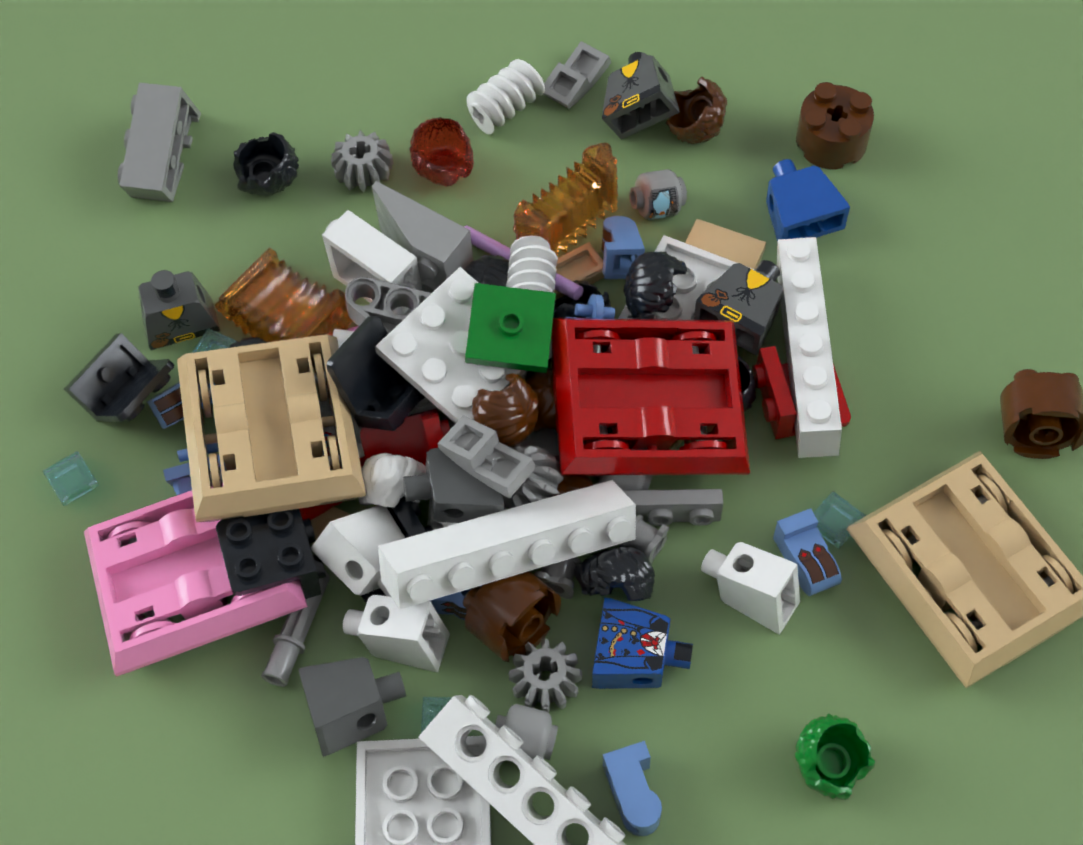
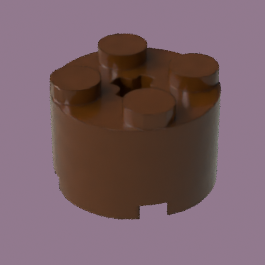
[796,82,874,169]
[1000,369,1083,459]
[463,571,561,662]

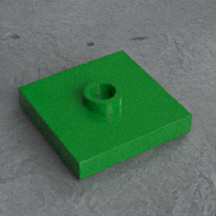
[465,283,556,373]

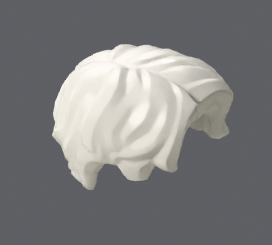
[359,453,428,508]

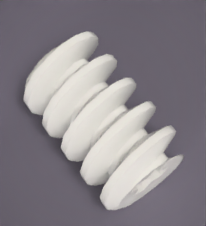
[467,59,545,134]
[506,235,558,293]

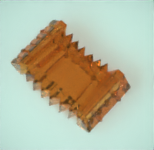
[513,142,618,257]
[215,248,353,342]

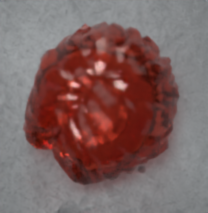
[410,117,474,187]

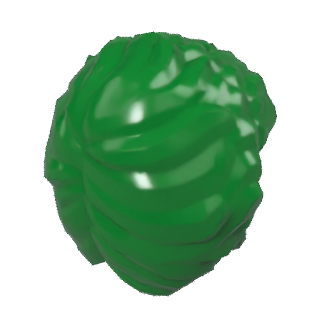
[795,713,875,800]

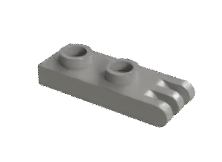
[623,489,723,526]

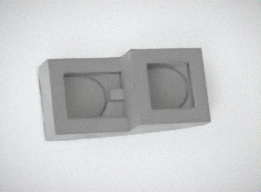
[543,41,611,109]
[438,415,535,498]

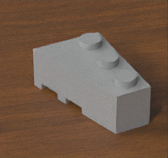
[118,83,201,202]

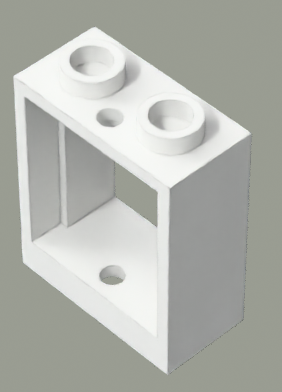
[322,210,423,315]

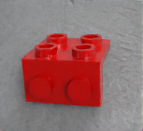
[752,346,851,440]
[360,409,450,466]

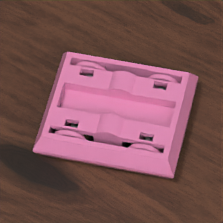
[84,483,308,677]

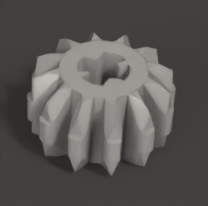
[331,129,393,193]
[503,445,564,509]
[509,638,582,712]

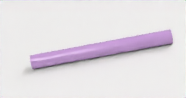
[464,225,583,300]

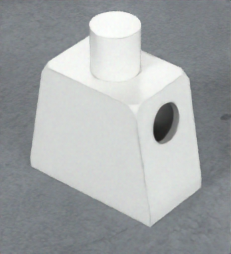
[311,505,405,597]
[701,542,800,635]
[343,595,450,672]

